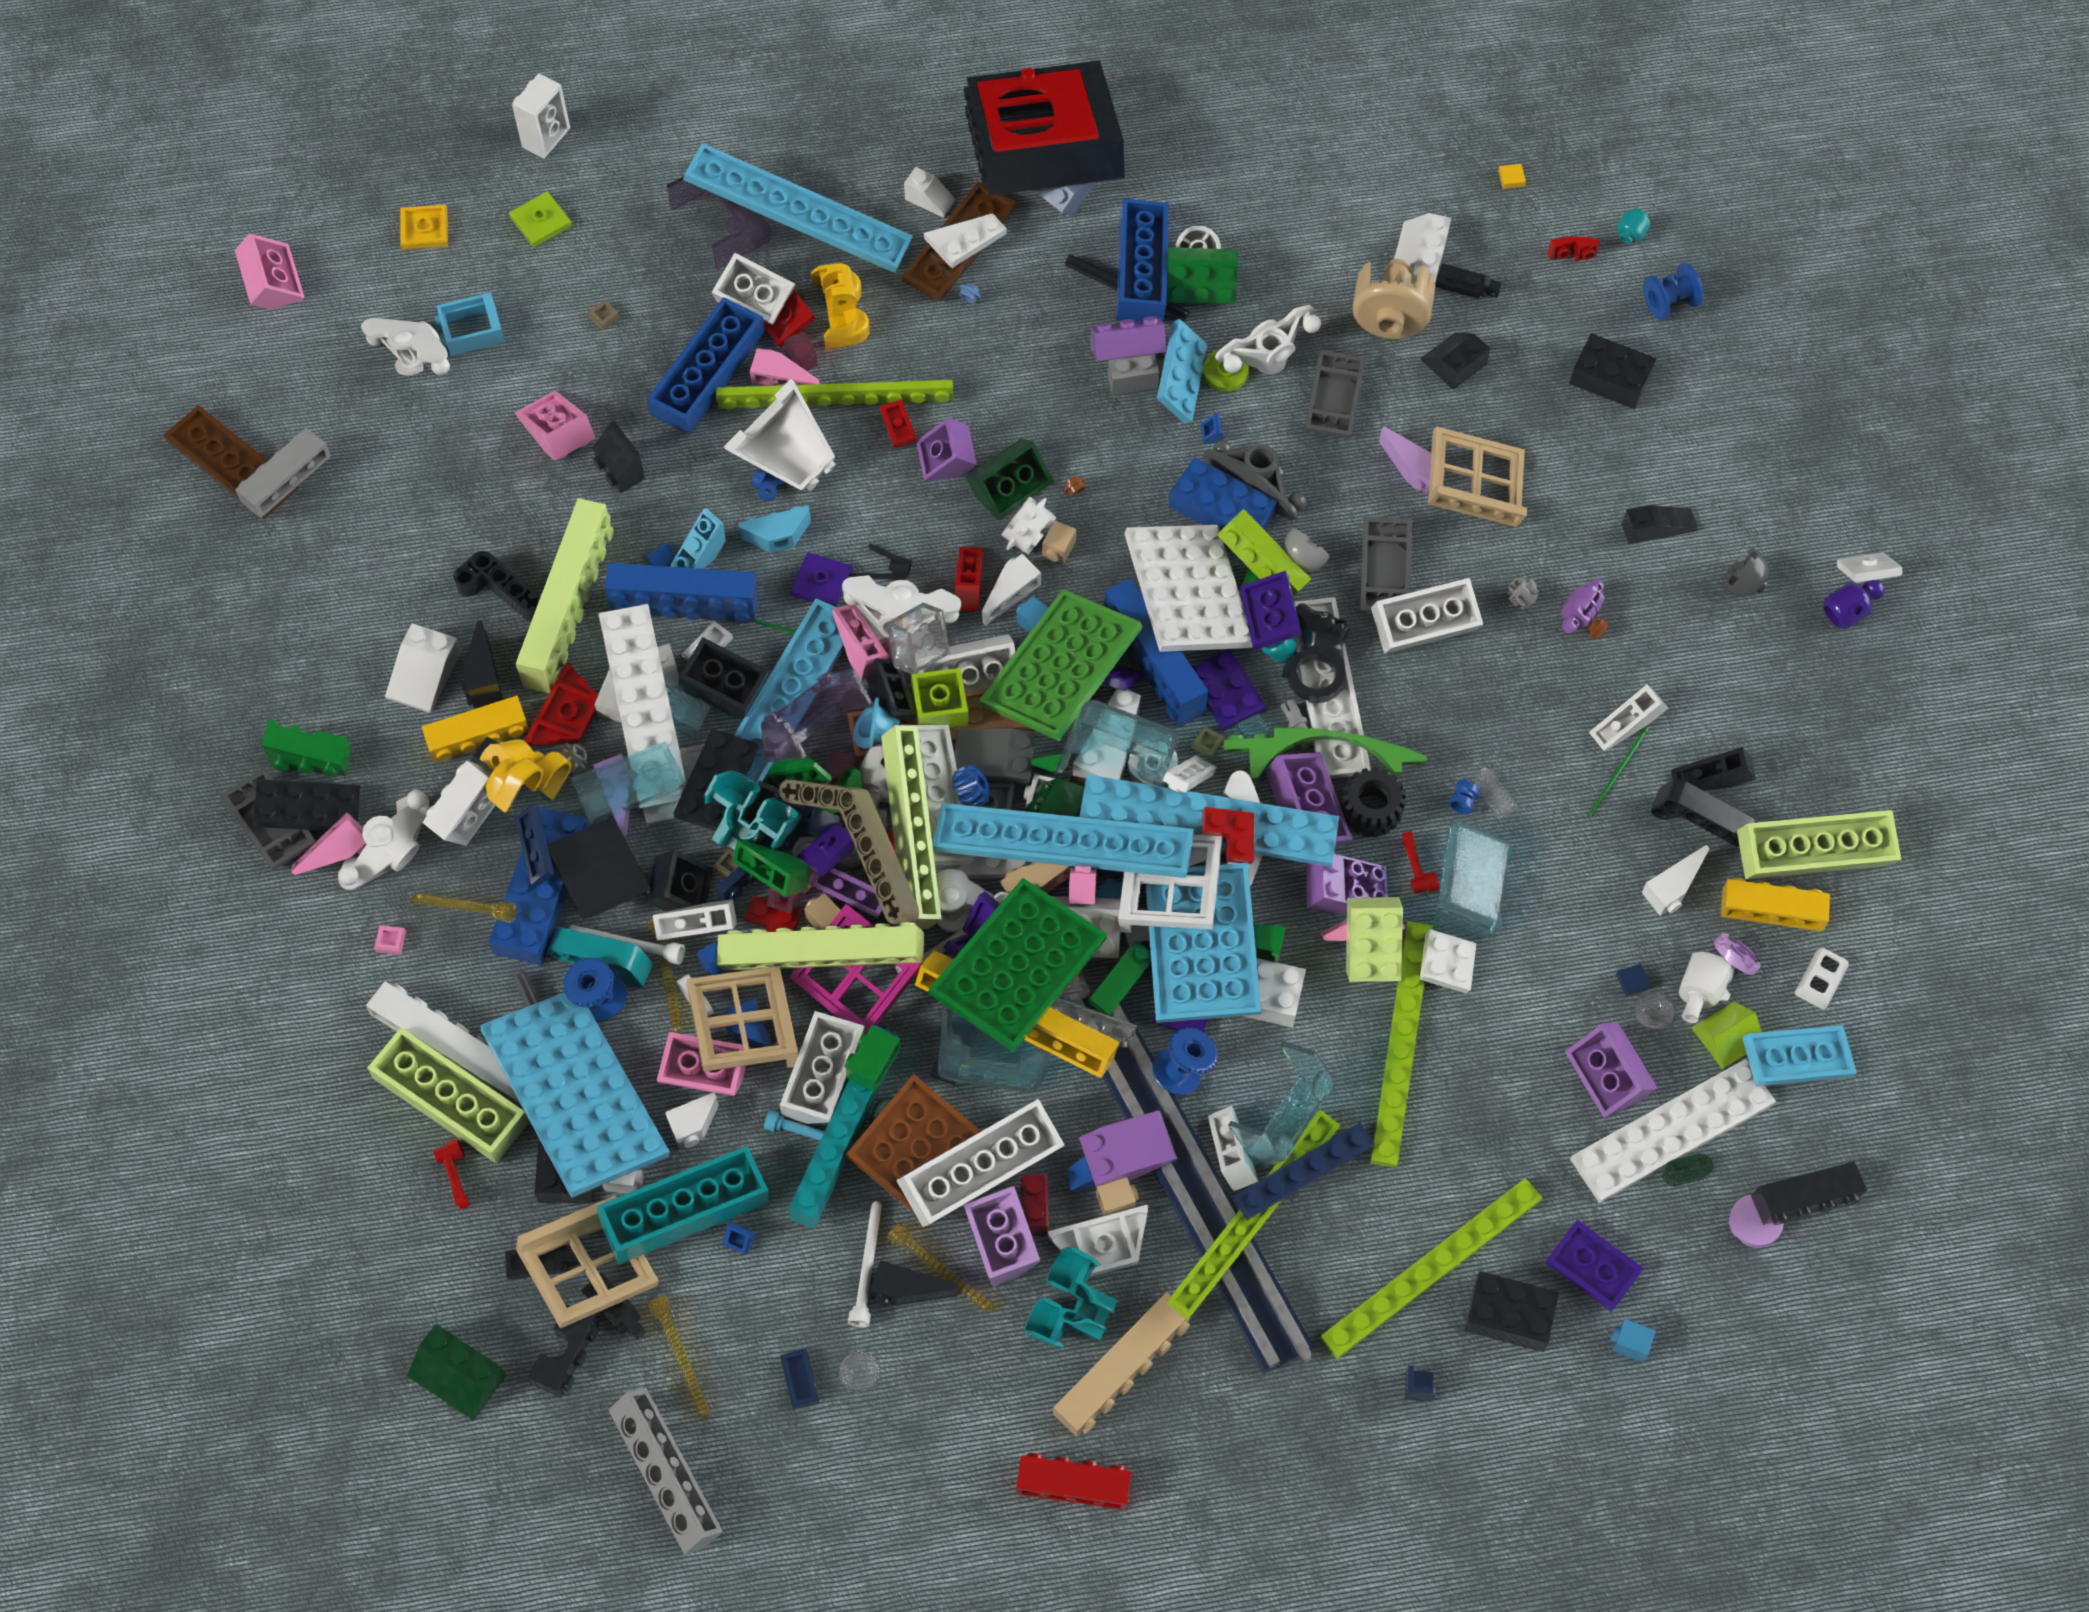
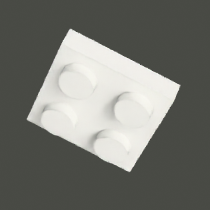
[1419,929,1476,993]

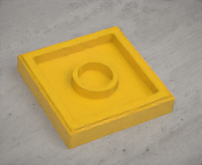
[400,204,448,250]

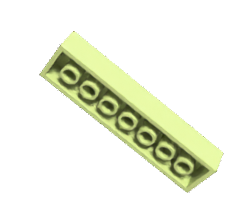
[516,498,613,693]

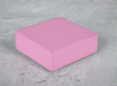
[374,925,406,955]

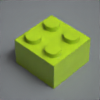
[911,668,968,728]

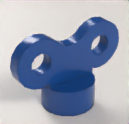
[751,468,786,501]

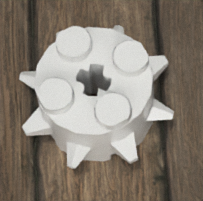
[1001,497,1056,554]

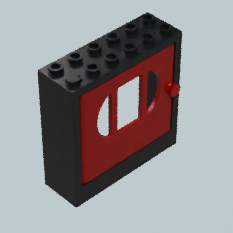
[963,60,1125,196]

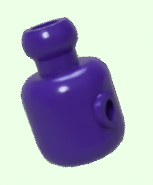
[1823,579,1885,629]

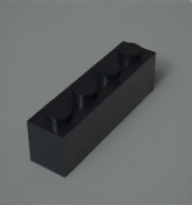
[1751,1161,1867,1225]

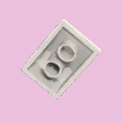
[712,253,795,325]
[385,623,462,713]

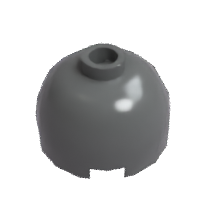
[1721,548,1769,597]

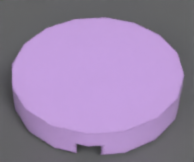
[1714,933,1761,975]
[1729,1195,1784,1248]

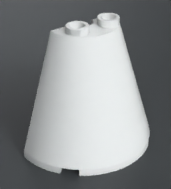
[724,379,836,491]

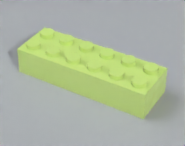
[1737,810,1901,880]
[367,1027,529,1164]

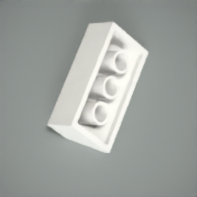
[1394,213,1451,286]
[913,634,1015,692]
[780,1011,865,1124]

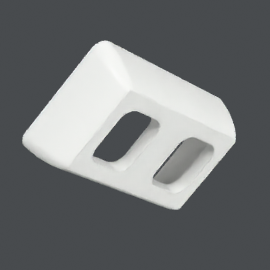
[1795,948,1849,1010]

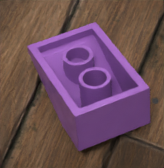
[1079,1111,1177,1186]

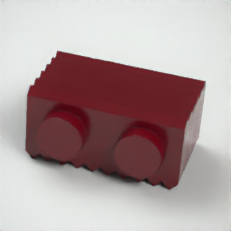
[1021,1174,1049,1236]

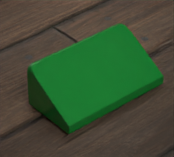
[1031,752,1064,772]

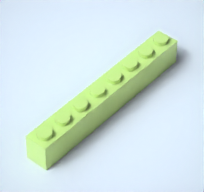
[881,725,942,929]
[717,922,924,971]

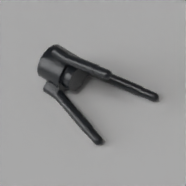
[851,543,912,581]

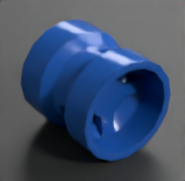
[1448,780,1481,815]

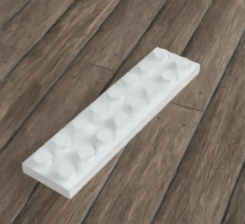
[1294,597,1371,779]
[599,604,686,809]
[1570,1059,1776,1203]

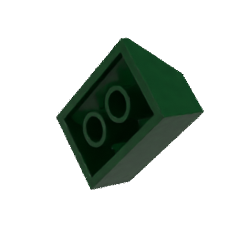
[965,439,1054,520]
[1025,778,1085,817]
[407,1324,507,1421]

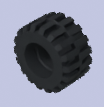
[1340,767,1406,837]

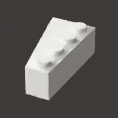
[1073,689,1141,780]

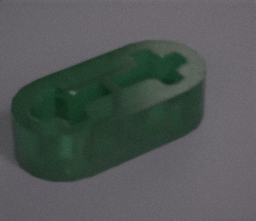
[1662,1153,1714,1187]

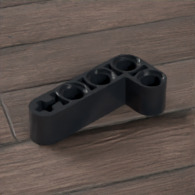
[453,551,541,623]
[1651,779,1756,847]

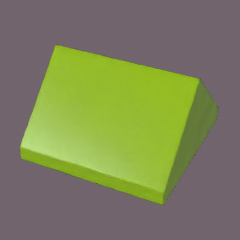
[1692,1001,1762,1069]

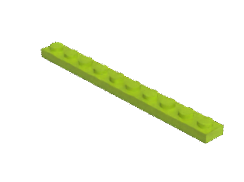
[716,380,954,410]
[1370,921,1433,1168]
[1166,1110,1341,1321]
[1320,1178,1543,1360]

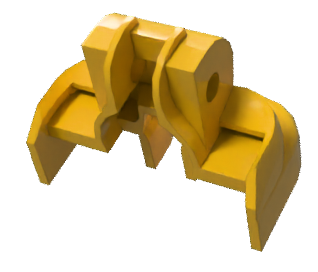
[811,263,870,350]
[480,739,572,813]

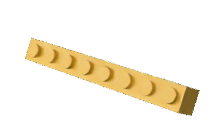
[915,950,1120,1078]

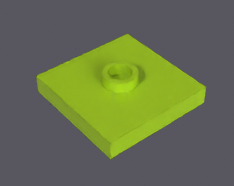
[509,191,572,248]

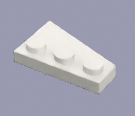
[924,213,1007,268]

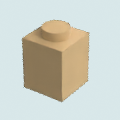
[1042,520,1076,564]
[804,893,841,930]
[1096,1177,1139,1216]

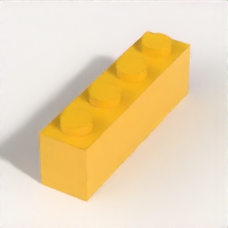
[421,695,529,762]
[1721,878,1830,932]

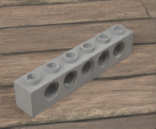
[609,1388,723,1555]

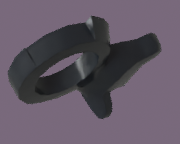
[1282,603,1349,704]

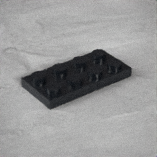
[673,728,759,831]
[253,779,360,831]

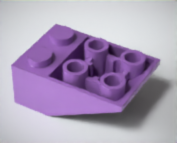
[1306,854,1388,914]

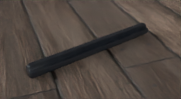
[1065,255,1189,322]

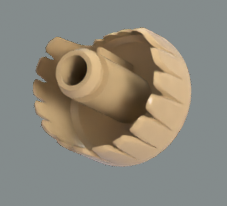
[1352,259,1435,339]

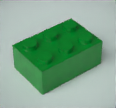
[1166,248,1238,304]

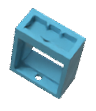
[434,292,505,356]

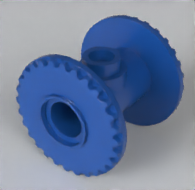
[1643,263,1704,320]
[563,957,627,1021]
[1152,1028,1218,1096]

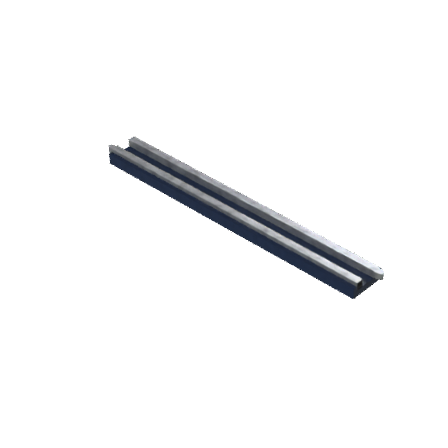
[1066,991,1313,1374]

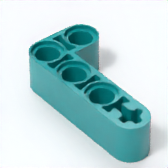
[547,927,653,988]

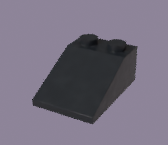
[461,620,504,709]

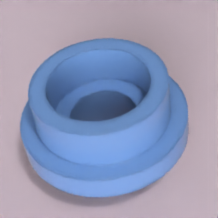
[959,283,981,304]

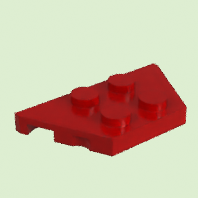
[524,662,598,747]

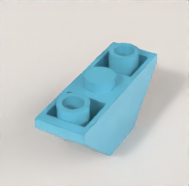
[738,506,811,553]
[670,508,726,569]

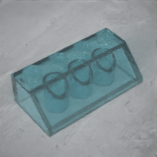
[570,742,685,825]

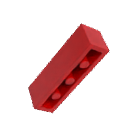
[1016,1453,1131,1511]

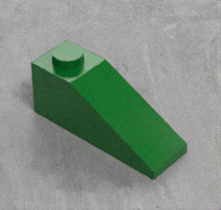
[768,747,832,785]
[733,839,812,897]
[1087,940,1151,1017]

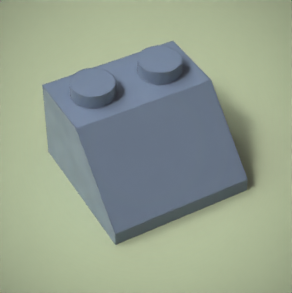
[1034,182,1096,216]

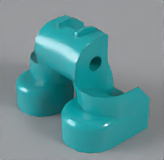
[704,771,801,854]
[1024,1247,1118,1348]

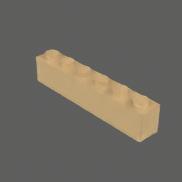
[1053,1292,1190,1437]

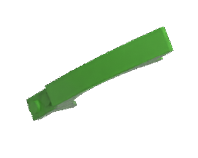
[1224,728,1427,782]

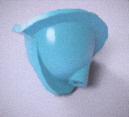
[853,698,900,749]

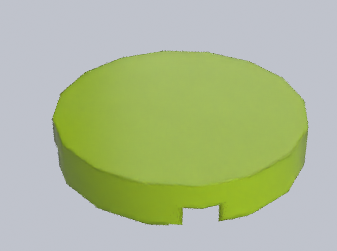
[1203,349,1249,392]

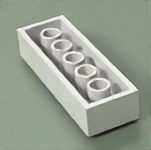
[896,1099,1065,1227]

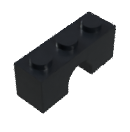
[528,1304,599,1398]

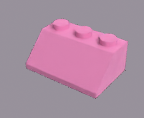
[235,233,305,310]
[657,1032,747,1096]

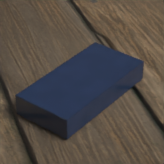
[780,1348,820,1410]

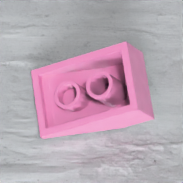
[515,391,595,461]

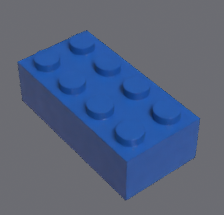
[1169,457,1277,531]

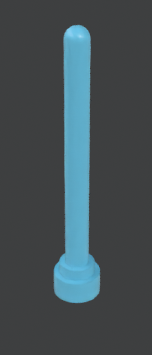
[764,1109,856,1144]

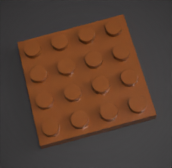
[845,1074,982,1215]

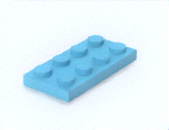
[1157,319,1208,424]
[1743,1025,1857,1086]

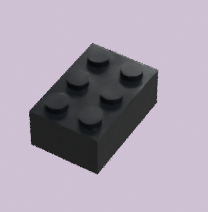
[1569,333,1657,410]
[678,637,768,721]
[1464,1271,1559,1352]

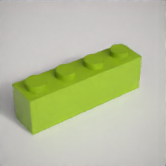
[1217,509,1311,597]

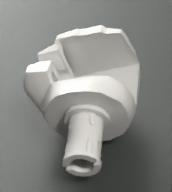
[859,745,889,810]
[1679,952,1735,1023]

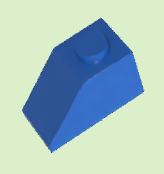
[725,998,772,1049]

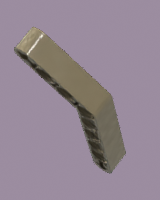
[779,780,919,924]

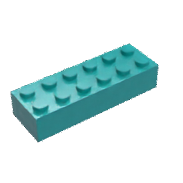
[597,1146,769,1265]

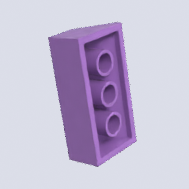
[1265,752,1353,848]

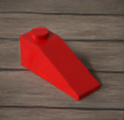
[955,547,983,612]

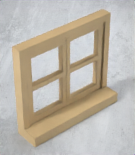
[1428,427,1527,527]
[687,966,798,1072]
[516,1195,659,1329]

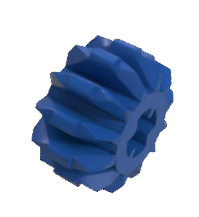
[952,765,990,807]

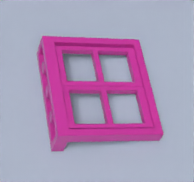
[789,904,922,1033]

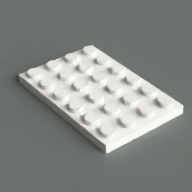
[1124,525,1252,652]

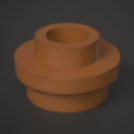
[1063,476,1087,497]
[1587,617,1609,640]

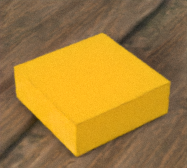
[1498,164,1526,189]

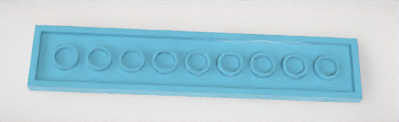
[683,143,913,273]
[734,599,845,818]
[1080,774,1339,867]
[932,803,1194,878]

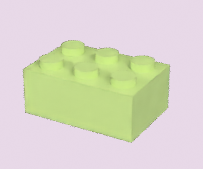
[1346,897,1403,982]

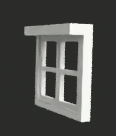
[1118,834,1223,933]

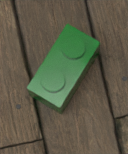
[844,1025,900,1093]

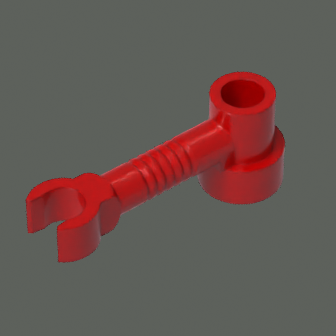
[1401,831,1440,894]
[433,1138,470,1210]

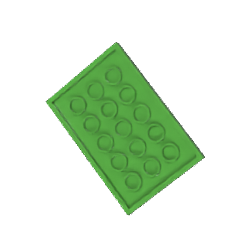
[979,589,1143,741]

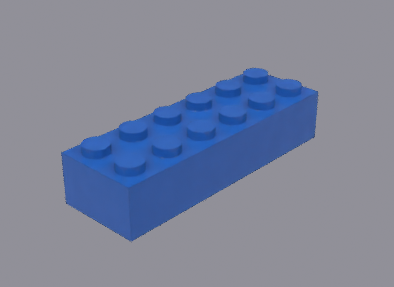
[1116,198,1169,322]
[647,297,765,435]
[604,563,759,623]
[1103,578,1208,727]
[489,807,589,966]

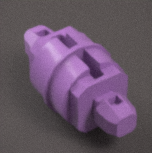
[1561,579,1605,633]

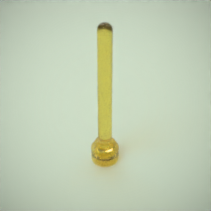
[411,893,517,923]
[647,917,683,1033]
[887,1222,994,1313]
[647,1295,711,1419]

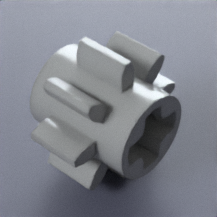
[1508,577,1539,607]
[559,743,588,775]

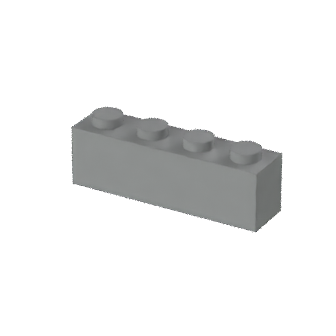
[235,428,331,518]

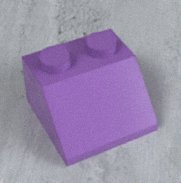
[917,417,977,482]

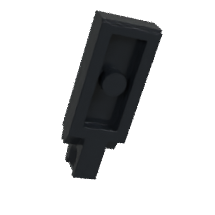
[1435,263,1502,299]
[505,1246,580,1280]
[581,1272,646,1340]

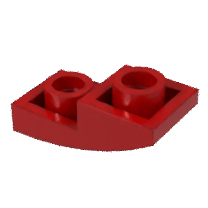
[1547,236,1600,262]

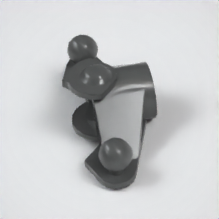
[1204,440,1307,520]

